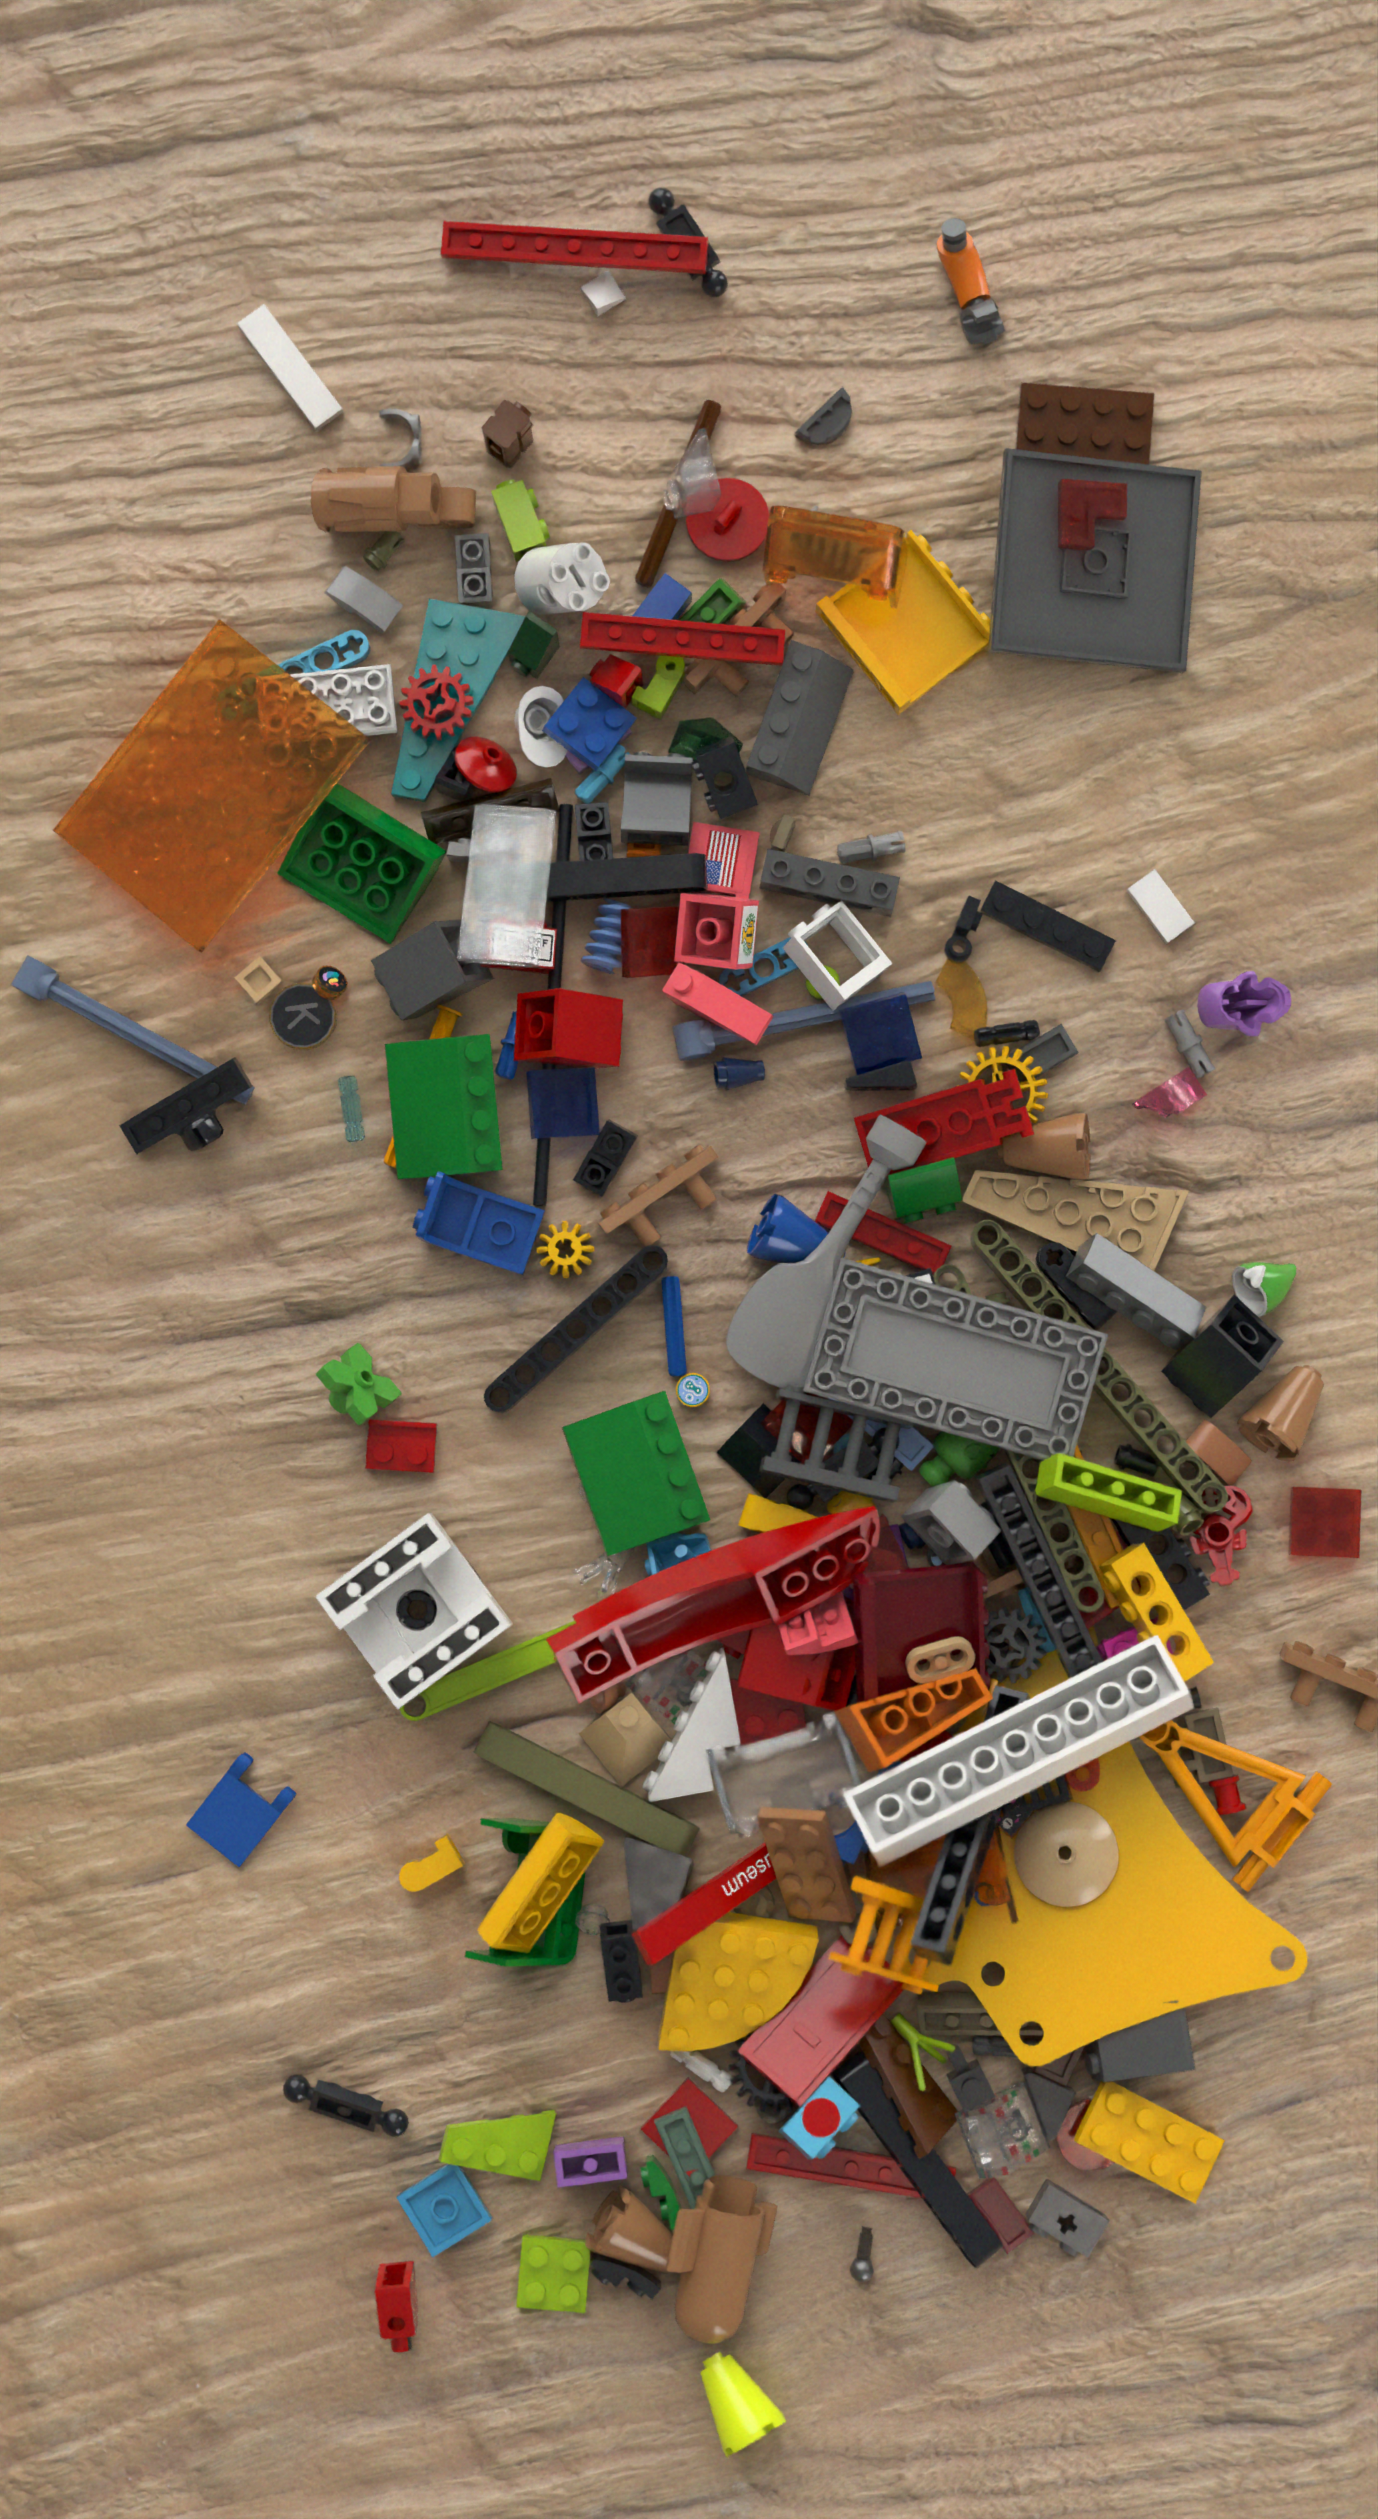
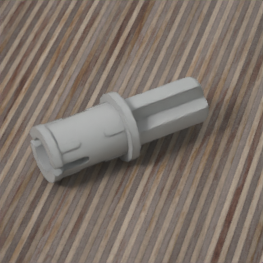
[837,831,906,864]

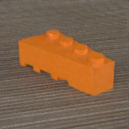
[834,1669,993,1772]

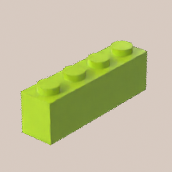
[1035,1453,1182,1532]

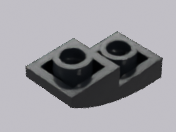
[575,802,613,861]
[573,1119,638,1197]
[590,2253,661,2299]

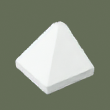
[580,271,626,316]

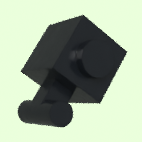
[946,2044,996,2112]

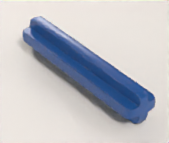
[661,1276,687,1377]

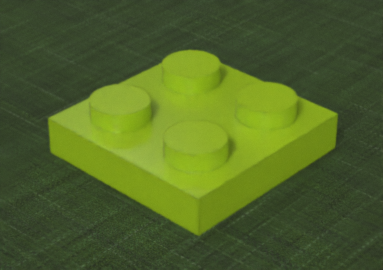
[516,2234,591,2313]

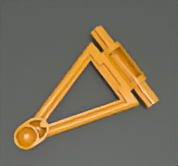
[1138,1720,1332,1892]

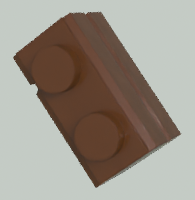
[482,400,533,468]

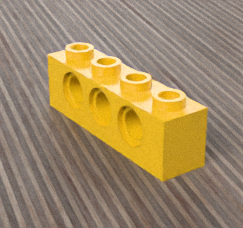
[1099,1543,1214,1682]

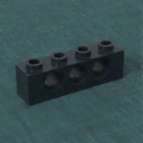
[1111,1518,1210,1610]

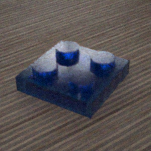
[839,992,922,1075]
[526,1067,600,1139]

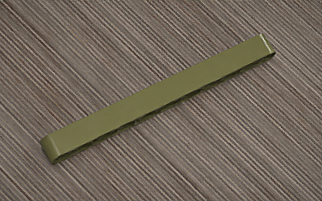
[970,1219,1228,1514]
[933,1264,1104,1612]

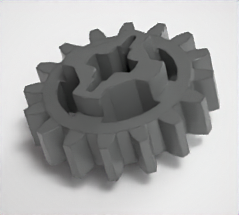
[984,1607,1047,1683]

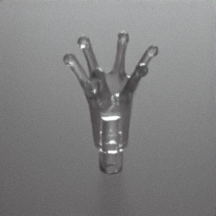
[573,1547,635,1598]

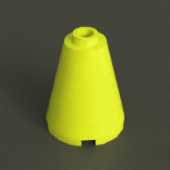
[700,2351,787,2457]

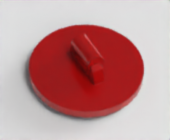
[686,478,770,562]

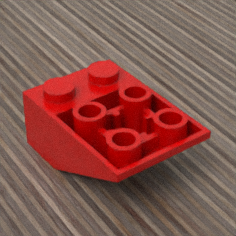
[736,1623,856,1711]

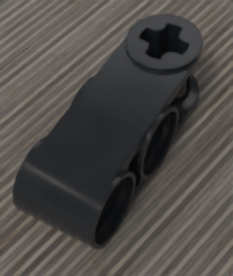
[1035,1242,1118,1331]

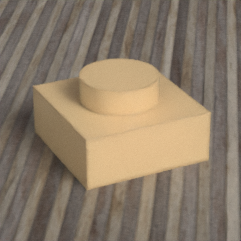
[234,956,283,1004]

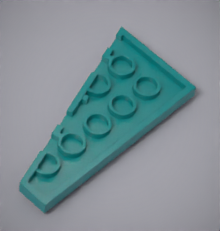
[391,599,525,802]

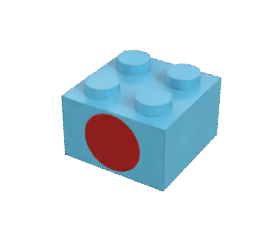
[778,2077,860,2160]

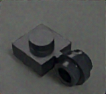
[944,895,983,963]

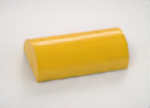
[477,1813,605,1953]

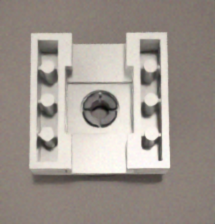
[315,1513,513,1710]

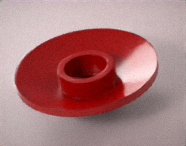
[454,736,517,793]

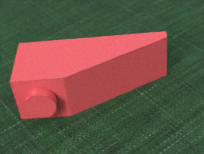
[662,962,774,1045]

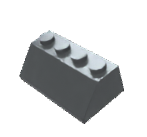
[746,640,854,796]

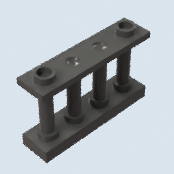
[759,1385,914,1503]

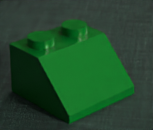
[884,1157,962,1224]

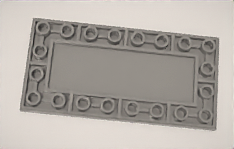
[803,1258,1108,1460]

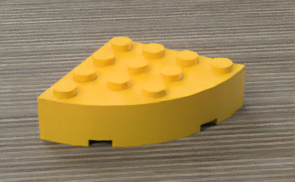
[658,1912,819,2052]

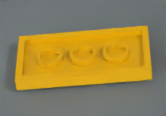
[1073,2081,1225,2204]

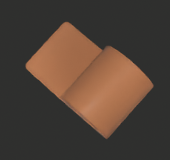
[1185,1419,1252,1486]

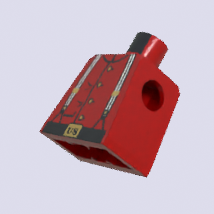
[375,2261,418,2353]

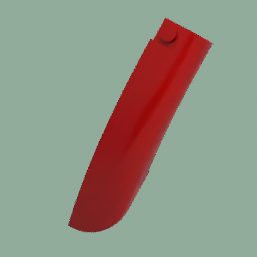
[546,1506,880,1704]

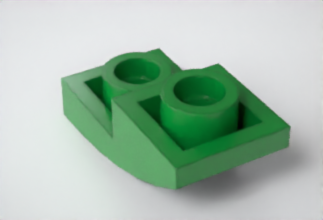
[641,2155,682,2230]

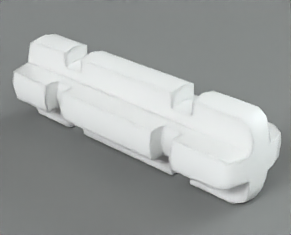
[670,2050,733,2092]

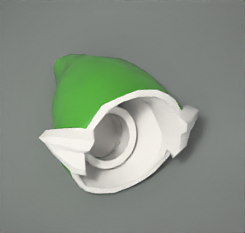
[1232,1262,1296,1317]

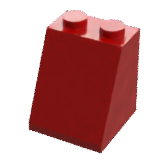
[514,988,623,1069]

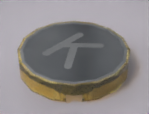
[269,983,337,1051]

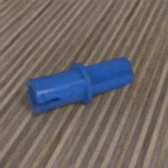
[495,1011,519,1080]

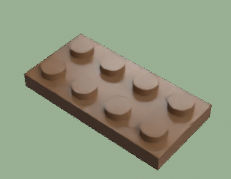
[757,1807,857,1922]

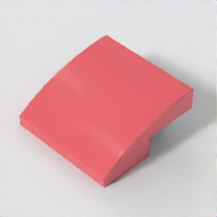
[778,1591,858,1655]

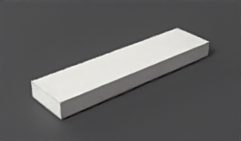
[237,304,343,432]

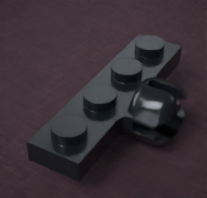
[119,1057,253,1154]

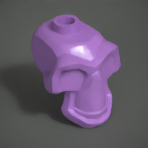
[1197,971,1291,1037]

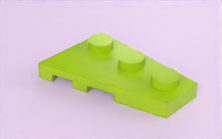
[439,2110,556,2181]

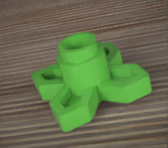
[316,1343,402,1425]

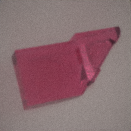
[1132,1067,1207,1117]

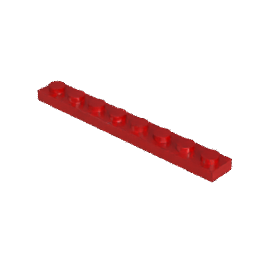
[441,221,709,274]

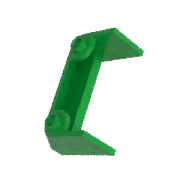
[465,1818,586,1967]

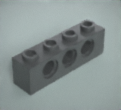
[760,849,900,917]

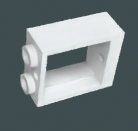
[783,900,892,1011]

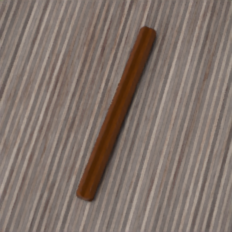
[635,400,721,588]

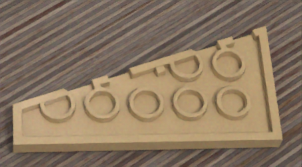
[961,1170,1189,1271]

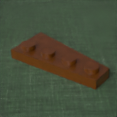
[858,2014,961,2159]

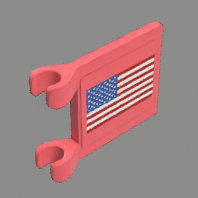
[679,822,760,905]

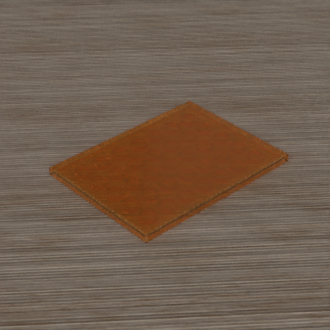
[53,619,371,953]

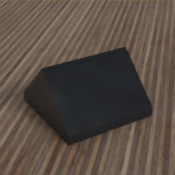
[717,1403,811,1498]

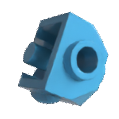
[645,1532,711,1576]

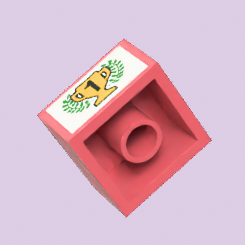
[674,893,759,970]

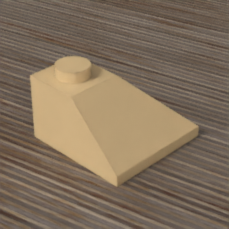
[579,1690,672,1787]

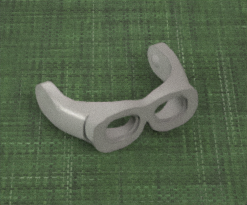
[379,409,422,469]

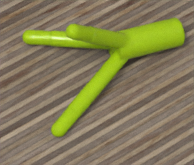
[890,2013,955,2091]

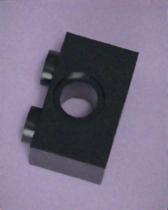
[691,736,758,819]

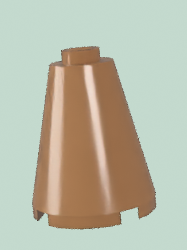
[997,1113,1091,1181]
[1237,1365,1324,1462]
[586,2185,673,2274]

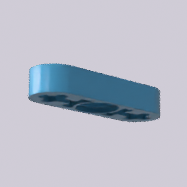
[719,937,809,996]

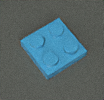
[396,2164,493,2257]

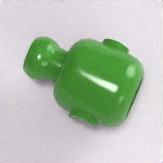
[919,1431,1000,1487]

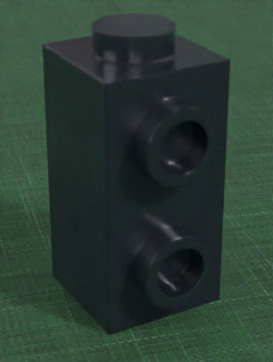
[600,1920,643,2003]

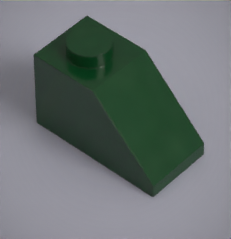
[508,611,560,679]

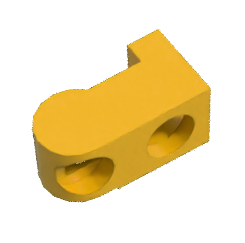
[399,1833,465,1892]

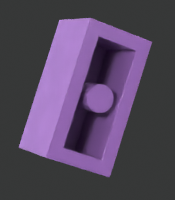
[554,2136,628,2188]

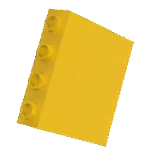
[815,530,990,715]

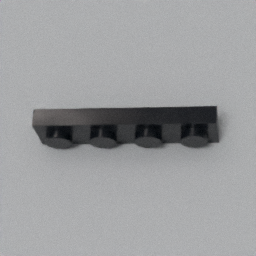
[980,880,1116,972]

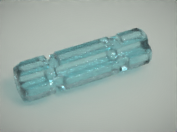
[338,1076,365,1142]

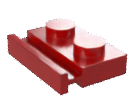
[365,1419,438,1473]

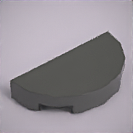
[795,386,852,445]

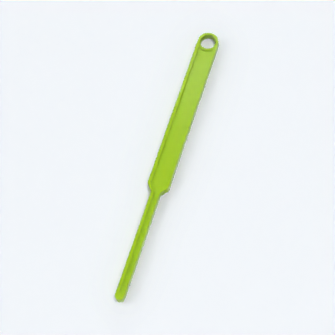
[399,1621,575,1721]

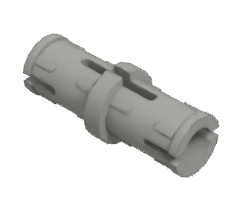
[1164,1009,1215,1079]

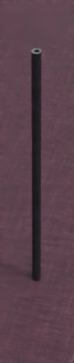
[533,804,573,1206]

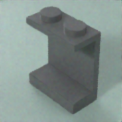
[621,752,693,846]

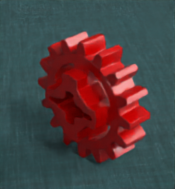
[399,665,474,740]

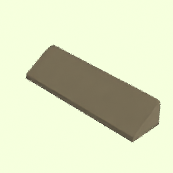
[917,1992,1043,2035]

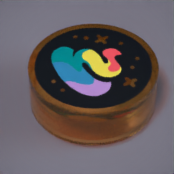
[312,966,348,1000]

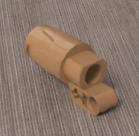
[311,466,476,532]

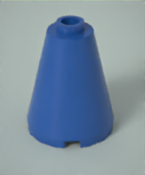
[747,1194,845,1263]

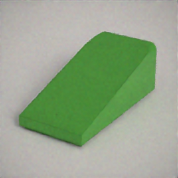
[679,578,746,624]

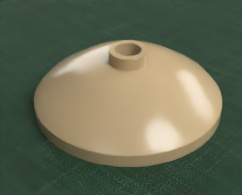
[1014,1802,1119,1907]

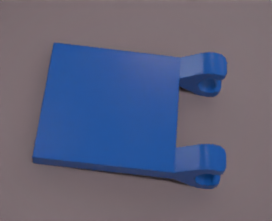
[186,1752,296,1867]

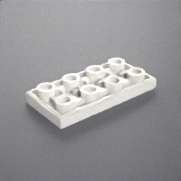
[256,664,398,746]

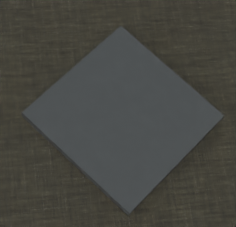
[988,448,1202,673]

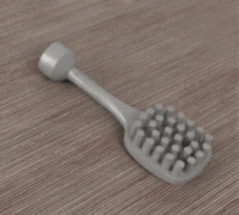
[726,1115,927,1389]

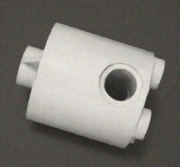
[514,543,610,615]

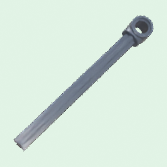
[11,955,255,1105]
[672,981,935,1061]

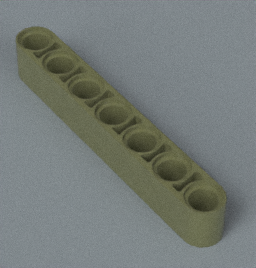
[474,1721,700,1856]

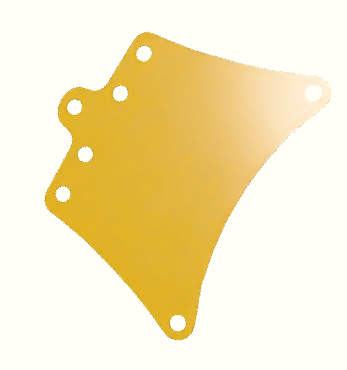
[893,1626,1307,2066]

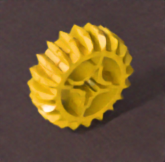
[957,1046,1048,1135]

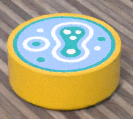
[676,1373,710,1407]

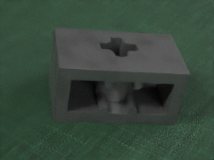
[1025,2178,1110,2257]

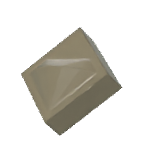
[770,814,796,852]

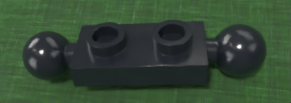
[648,187,728,297]
[786,1427,900,1510]
[283,2075,409,2137]

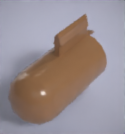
[666,2175,778,2344]

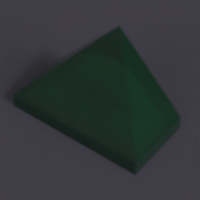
[668,717,743,774]

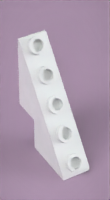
[642,1648,741,1802]

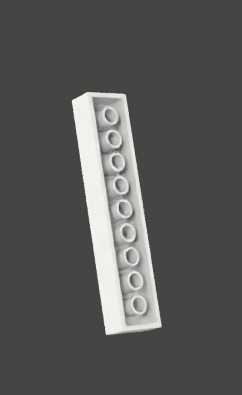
[843,1635,1194,1867]

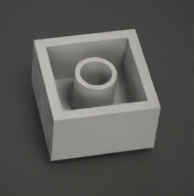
[901,1480,1001,1565]

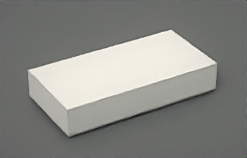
[1126,869,1195,944]

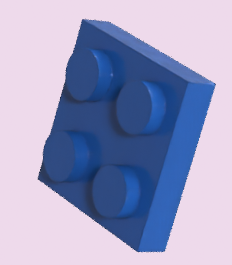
[542,677,637,771]

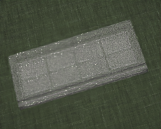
[457,804,556,967]

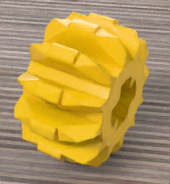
[536,1221,595,1279]

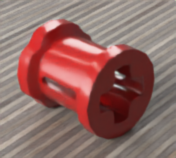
[1208,1775,1246,1815]

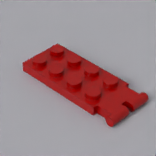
[854,1069,1034,1175]

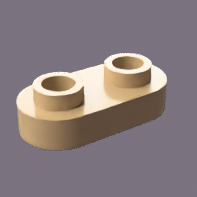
[905,1637,975,1684]

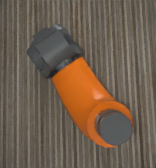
[936,218,1005,344]

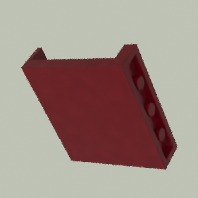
[853,1562,990,1704]

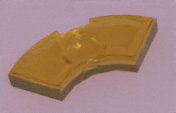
[935,958,988,1041]

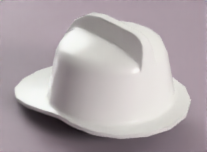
[514,686,568,768]

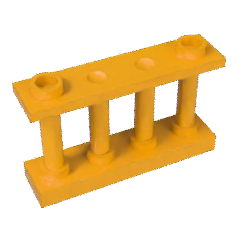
[829,1876,939,1995]

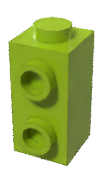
[491,479,550,562]

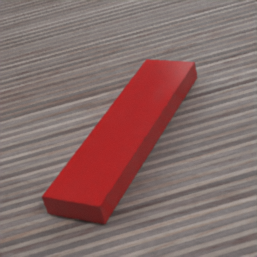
[815,1191,952,1276]

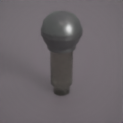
[850,2227,874,2282]

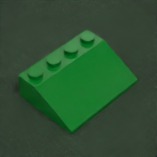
[277,781,447,944]
[384,1034,503,1179]
[562,1391,711,1557]

